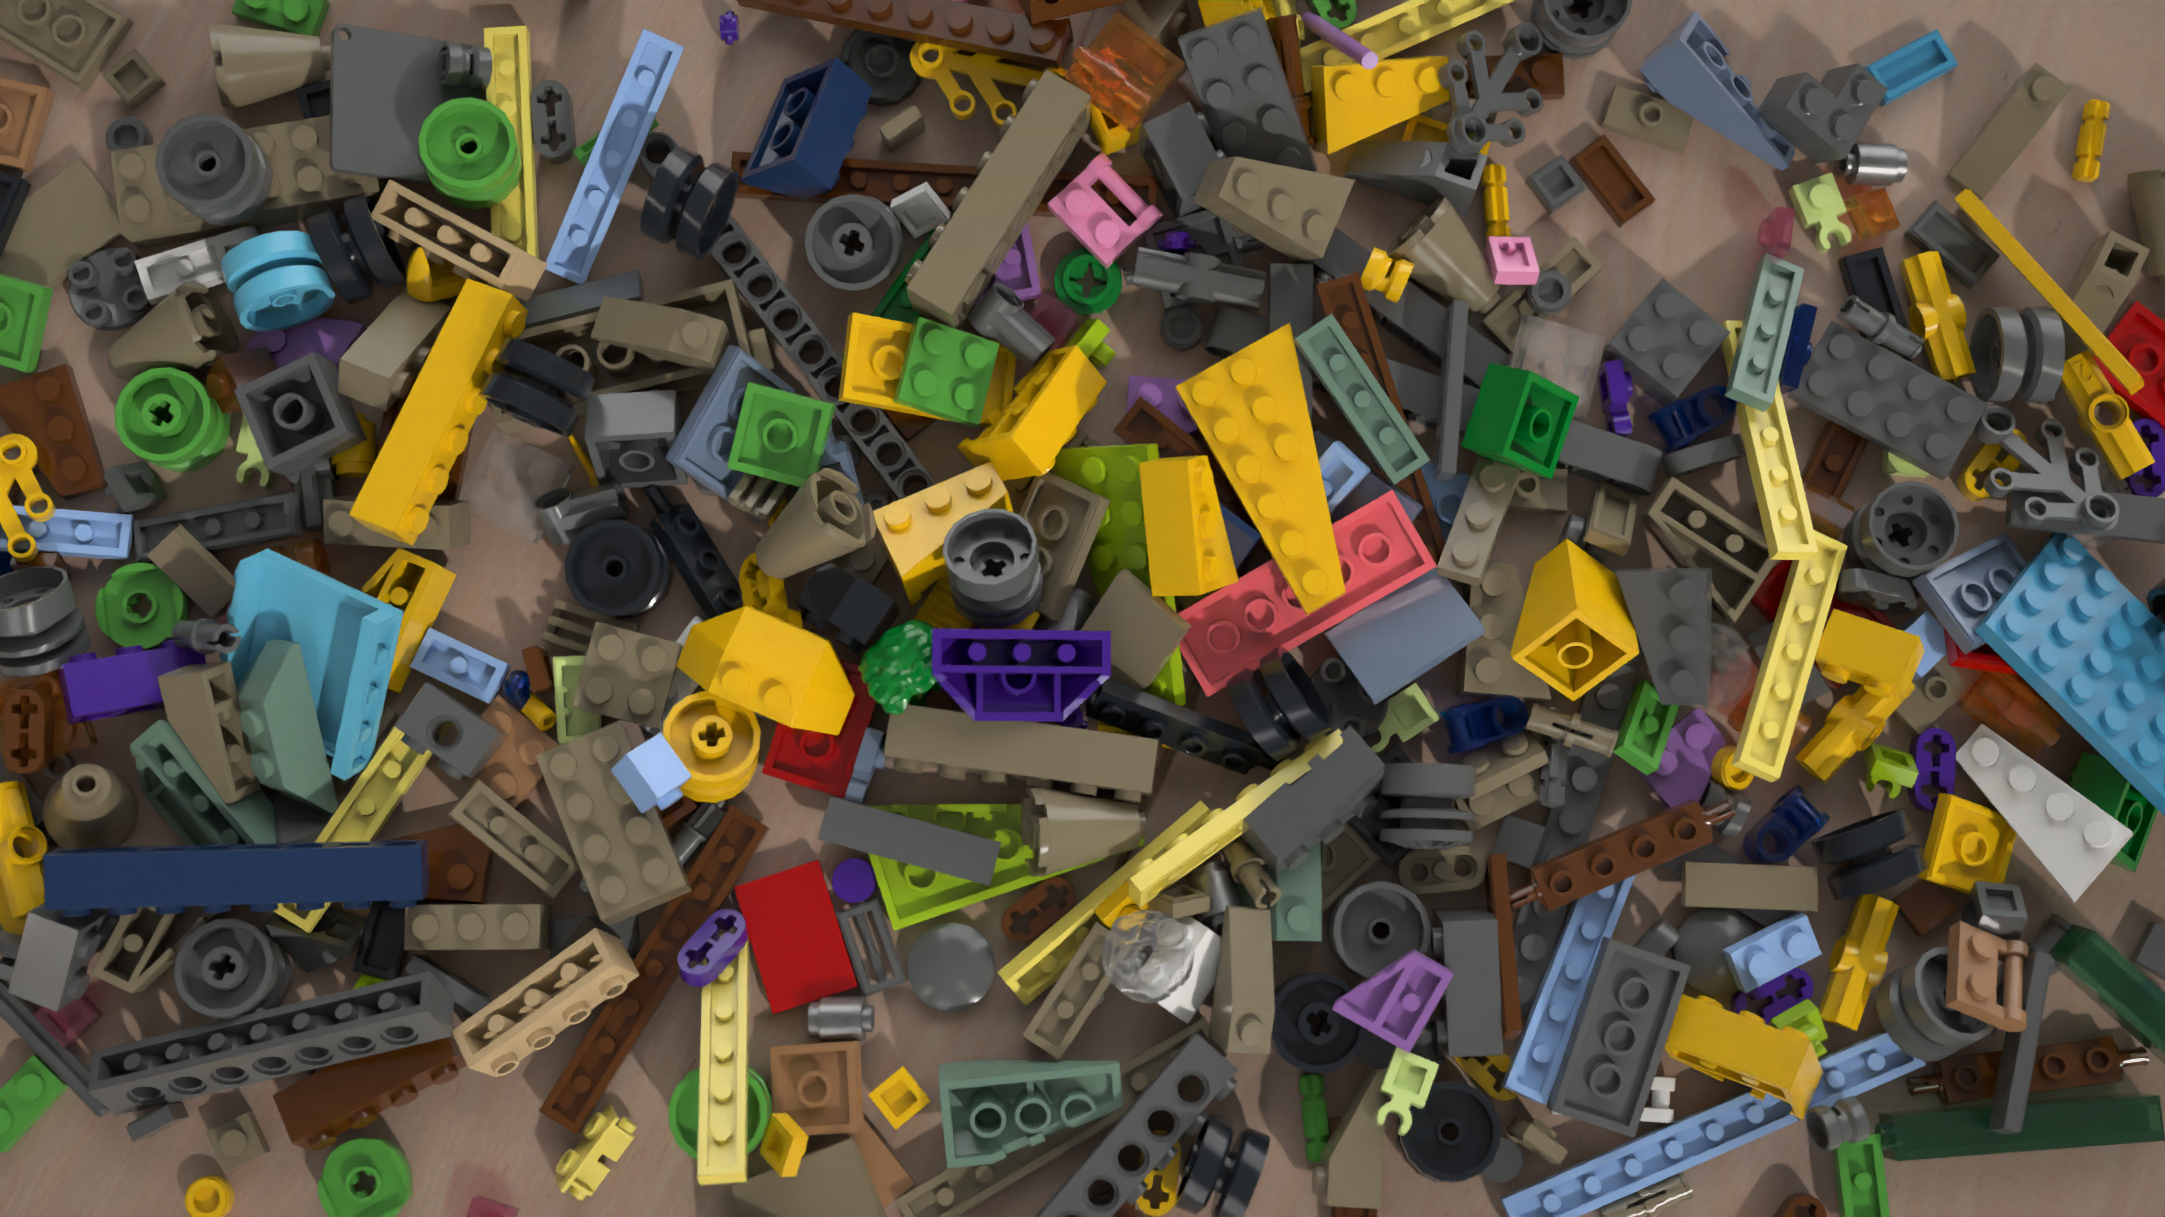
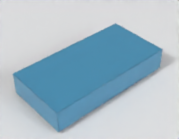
[1864,29,1958,107]

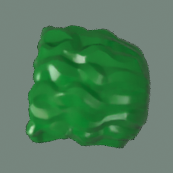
[858,620,942,715]

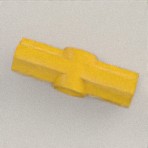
[1899,251,1976,383]
[2060,349,2155,481]
[1795,682,1915,785]
[0,780,48,920]
[1819,894,1900,1031]

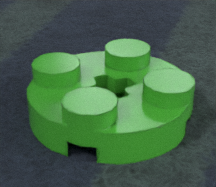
[95,563,189,651]
[318,1137,413,1217]

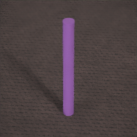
[1302,11,1378,69]

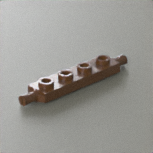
[1509,799,1735,911]
[1906,1036,2149,1106]

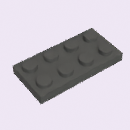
[1178,7,1318,172]
[1787,321,1988,480]
[1546,936,1691,1138]

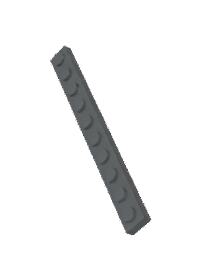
[1513,633,1644,1017]

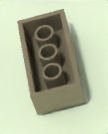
[536,721,692,926]

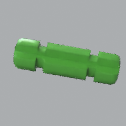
[1299,1073,1329,1162]

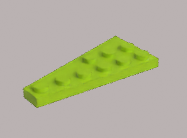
[1052,443,1186,706]
[864,804,1145,931]

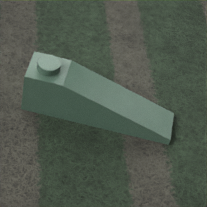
[1234,842,1322,941]
[938,1059,1123,1168]

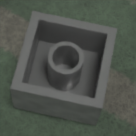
[1140,102,1226,219]
[1598,278,1730,408]
[234,352,367,477]
[585,390,688,488]

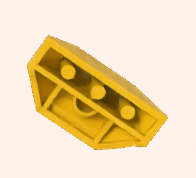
[676,605,856,735]

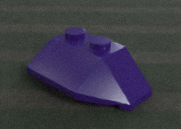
[931,629,1111,721]

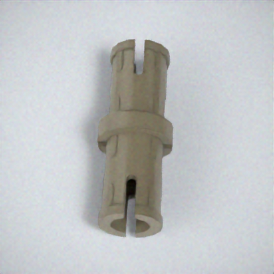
[1525,703,1619,757]
[1219,835,1281,909]
[1599,1172,1693,1217]

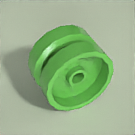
[418,97,522,209]
[115,367,231,473]
[668,1065,772,1160]

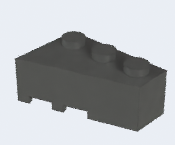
[1616,568,1712,706]
[1242,726,1385,875]
[1431,907,1503,1057]

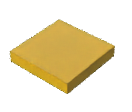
[1917,793,2016,895]

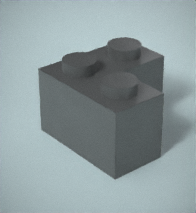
[1756,63,1888,164]
[7,902,120,1012]

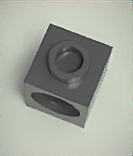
[1961,881,2028,940]

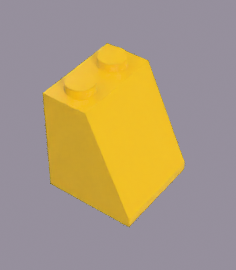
[1510,539,1639,701]

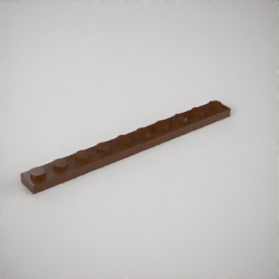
[731,151,1158,222]

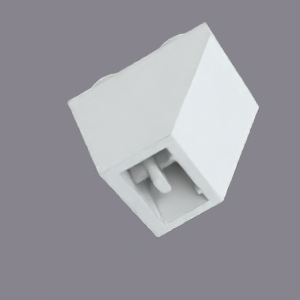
[1116,912,1221,1024]

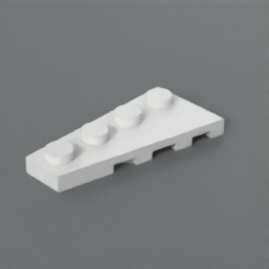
[1955,724,2133,903]

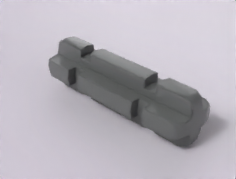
[1539,722,1570,808]

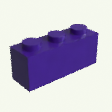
[58,638,207,725]

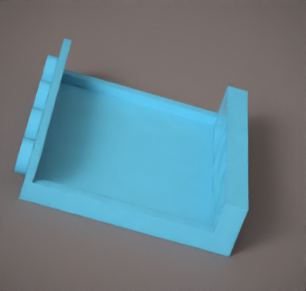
[220,549,404,780]

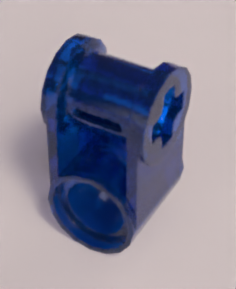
[1647,385,1737,455]
[1437,696,1528,754]
[1743,785,1830,865]

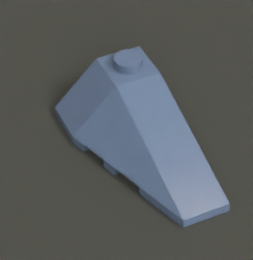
[1639,10,1796,171]

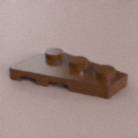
[0,363,108,500]
[387,824,493,904]

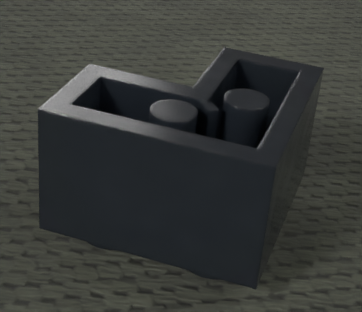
[795,561,900,655]

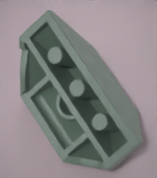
[238,639,339,813]
[129,719,276,845]

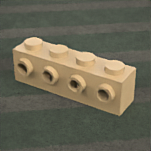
[371,179,548,302]
[452,927,639,1077]

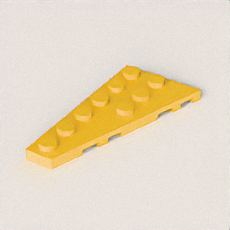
[1175,323,1346,616]

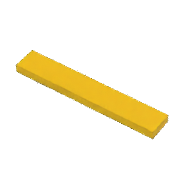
[1954,189,2144,396]

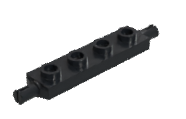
[645,485,743,620]
[1085,678,1288,775]

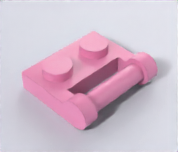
[1048,153,1163,269]

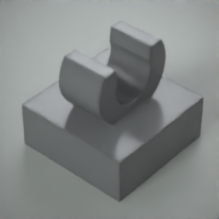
[103,462,167,514]

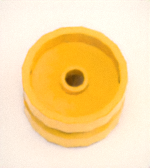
[663,690,761,803]

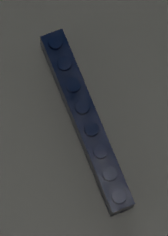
[44,840,429,917]

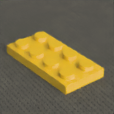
[838,312,1017,428]

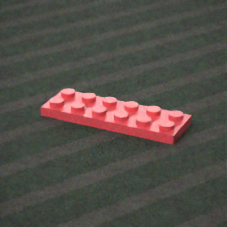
[1178,489,1437,697]

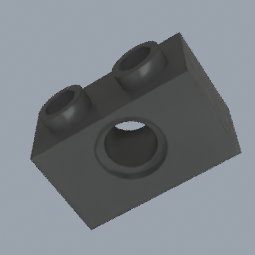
[394,682,507,780]

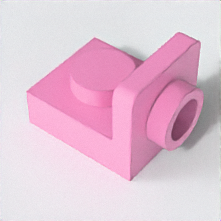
[1483,236,1540,285]

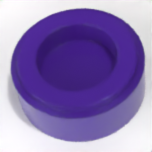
[832,858,877,903]

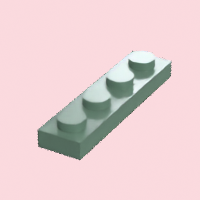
[1725,253,1805,412]
[1293,314,1430,485]

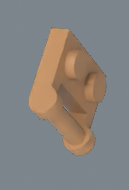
[1945,921,2028,1032]

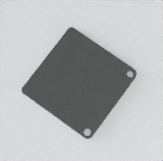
[329,24,481,185]

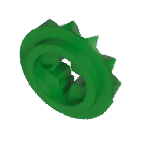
[1054,248,1122,316]

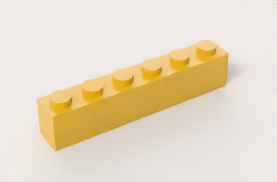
[349,278,529,546]

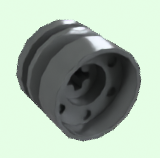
[1530,0,1632,60]
[1843,481,1960,581]
[943,509,1043,628]
[0,566,92,677]
[1380,763,1475,850]

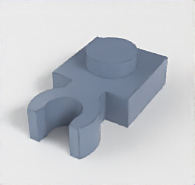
[844,727,887,805]

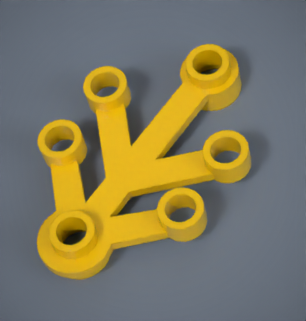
[910,41,1072,128]
[0,434,55,562]

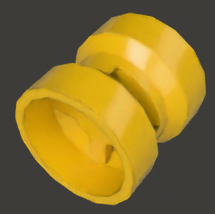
[1361,247,1414,303]

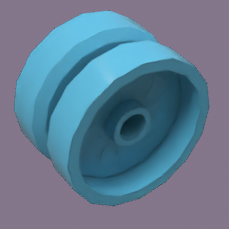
[221,231,335,332]

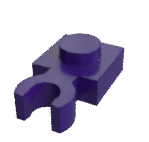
[1596,359,1633,438]

